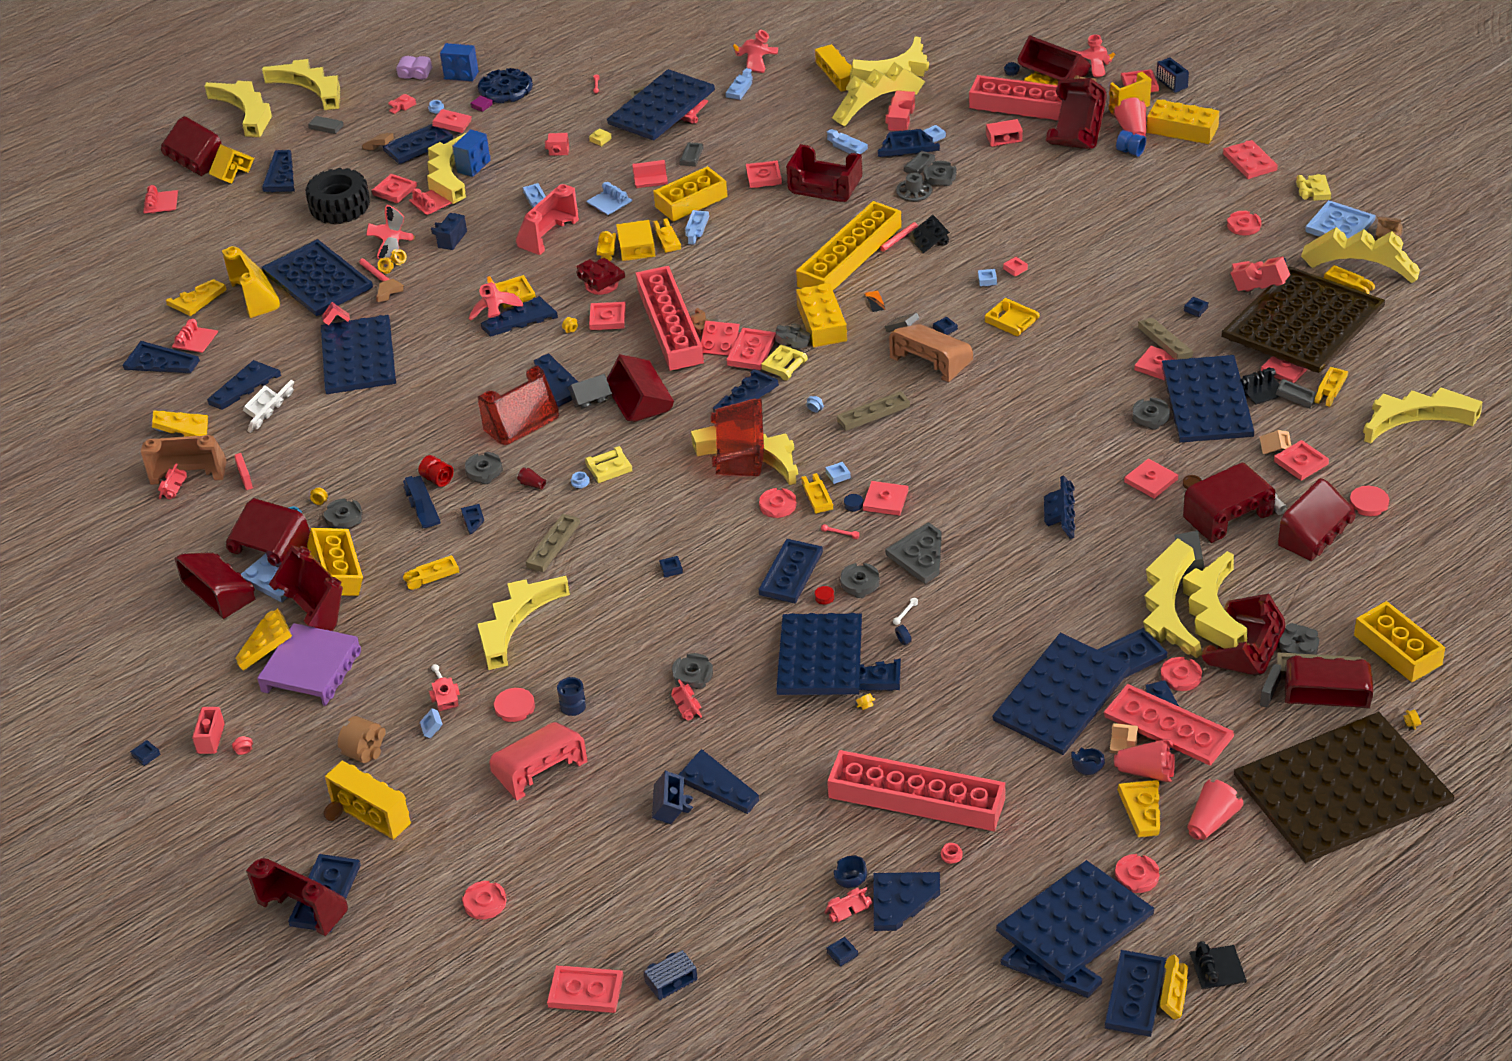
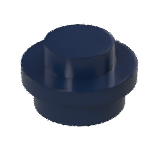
[1004,62,1020,76]

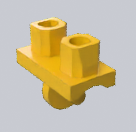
[597,231,617,261]

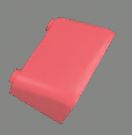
[516,184,579,255]
[490,722,588,801]

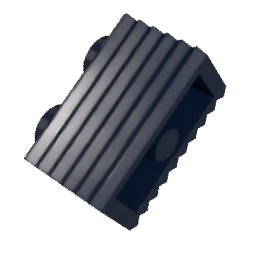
[643,950,698,1000]

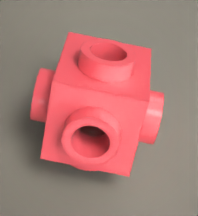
[429,677,460,712]

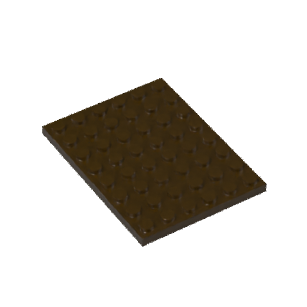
[1221,266,1385,373]
[1234,712,1455,863]

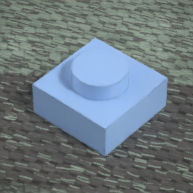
[923,125,946,142]
[978,269,997,286]
[826,462,851,484]
[420,708,443,738]

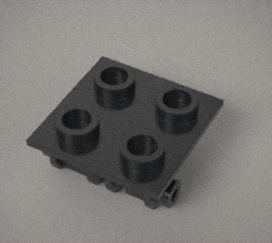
[907,215,950,254]
[1240,367,1281,405]
[1189,941,1247,989]

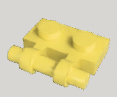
[1296,174,1331,201]

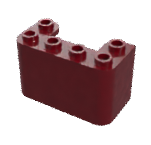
[786,144,862,202]
[1183,462,1276,543]

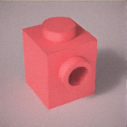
[545,133,569,156]

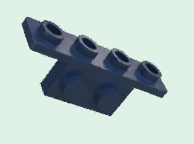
[1044,475,1076,539]
[403,476,441,528]

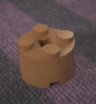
[337,716,386,763]

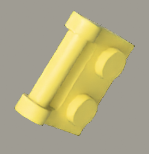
[761,345,808,381]
[585,446,632,483]

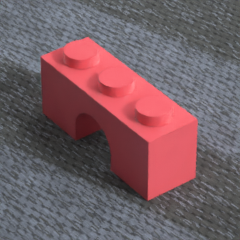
[885,91,915,131]
[1231,256,1290,292]

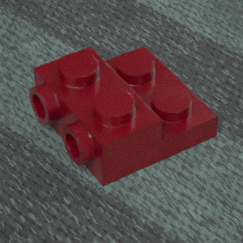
[576,257,625,292]

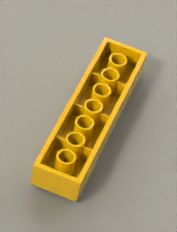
[796,201,901,290]

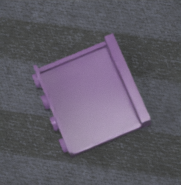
[257,623,361,706]

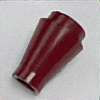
[517,467,546,490]

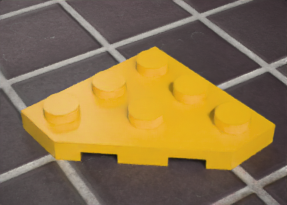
[236,608,292,671]

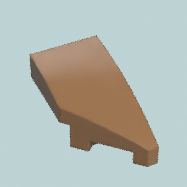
[362,133,394,150]
[376,279,404,302]
[691,308,710,336]

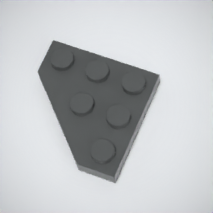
[885,522,942,584]

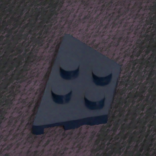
[878,129,940,157]

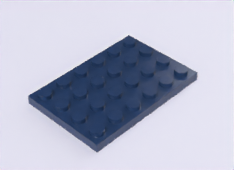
[607,69,715,141]
[262,239,373,317]
[321,315,397,394]
[1161,355,1255,443]
[776,613,862,695]
[992,632,1130,755]
[996,860,1154,982]

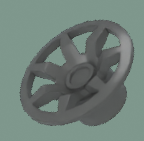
[896,173,932,201]

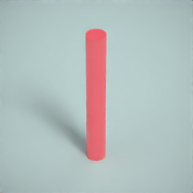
[880,222,918,252]
[359,258,389,282]

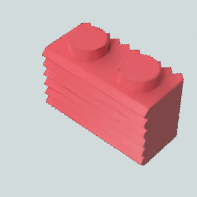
[986,119,1022,147]
[192,707,225,754]

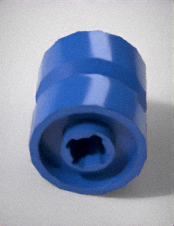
[1116,130,1146,157]

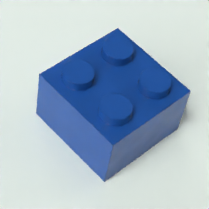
[440,43,479,81]
[452,129,491,177]

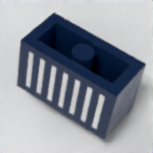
[1156,57,1189,92]

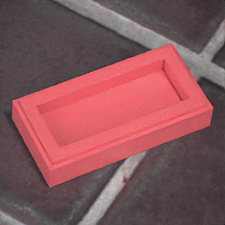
[234,453,253,490]

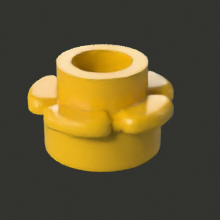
[390,249,406,266]
[378,257,394,274]
[562,317,578,334]
[310,487,328,505]
[856,693,875,710]
[1403,709,1421,730]

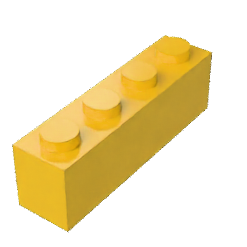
[815,44,852,92]

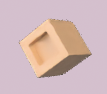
[1259,430,1291,454]
[1110,723,1138,754]

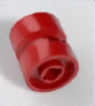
[418,455,454,487]

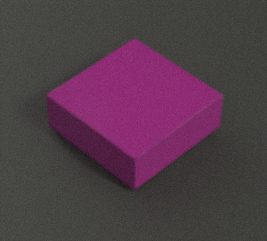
[470,96,493,112]

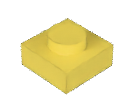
[589,129,612,146]

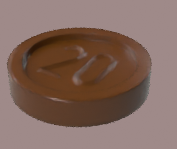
[1183,475,1202,489]
[323,801,344,821]

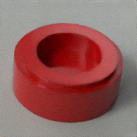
[815,586,835,605]

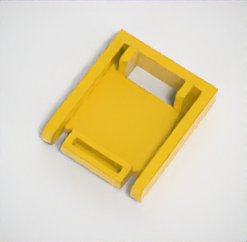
[985,298,1040,336]

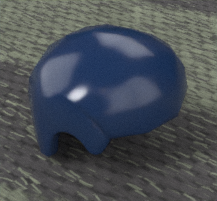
[1071,747,1105,776]
[834,855,867,889]

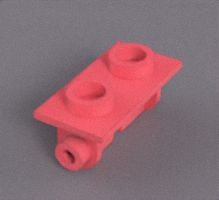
[158,463,187,499]
[671,679,702,720]
[824,887,872,923]

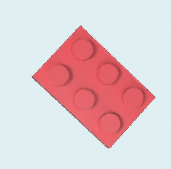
[1223,140,1278,179]
[726,328,776,370]
[547,965,623,1013]

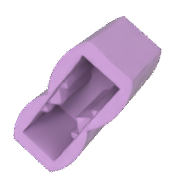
[396,56,432,79]

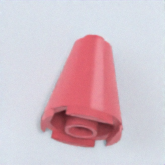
[1114,98,1146,137]
[1114,739,1175,782]
[1187,779,1243,840]

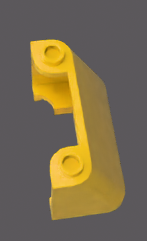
[222,246,280,318]

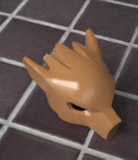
[1374,217,1403,241]

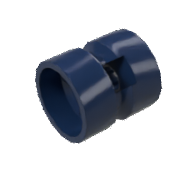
[557,677,586,716]

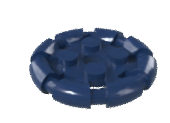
[478,68,533,103]

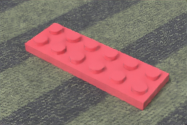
[1104,684,1234,766]

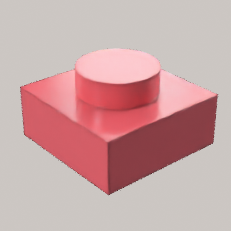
[1003,257,1028,276]

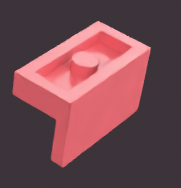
[632,160,668,188]
[322,302,350,325]

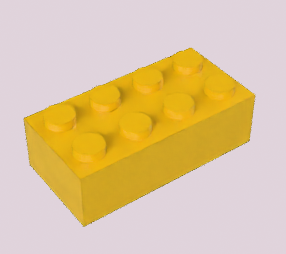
[1146,99,1220,144]
[653,166,728,222]
[796,283,847,347]
[307,528,363,596]
[1354,601,1445,682]
[325,761,411,840]

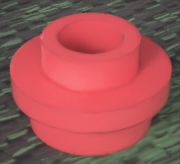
[232,736,253,755]
[941,843,963,864]

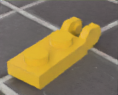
[653,218,681,253]
[1324,265,1375,294]
[1314,367,1348,407]
[801,473,833,514]
[403,555,459,590]
[1160,955,1188,1020]

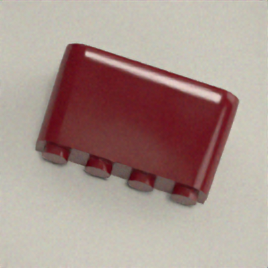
[1018,35,1092,81]
[161,116,222,176]
[607,354,674,422]
[1278,478,1356,562]
[175,552,256,619]
[1285,655,1373,708]

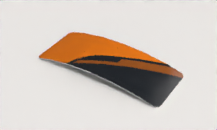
[865,291,885,312]

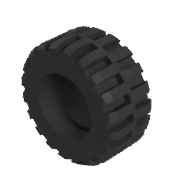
[305,168,370,224]

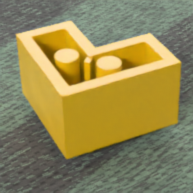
[209,144,254,183]

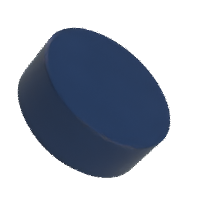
[844,494,863,512]
[895,624,912,645]

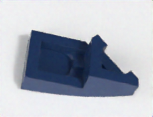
[461,504,484,535]

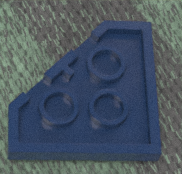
[873,872,940,931]

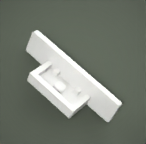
[243,380,294,433]

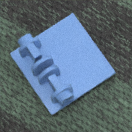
[587,182,632,215]

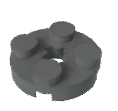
[924,161,957,186]
[775,324,811,348]
[1133,398,1170,430]
[465,452,503,484]
[324,498,362,529]
[840,563,880,598]
[1277,623,1319,655]
[672,653,713,689]

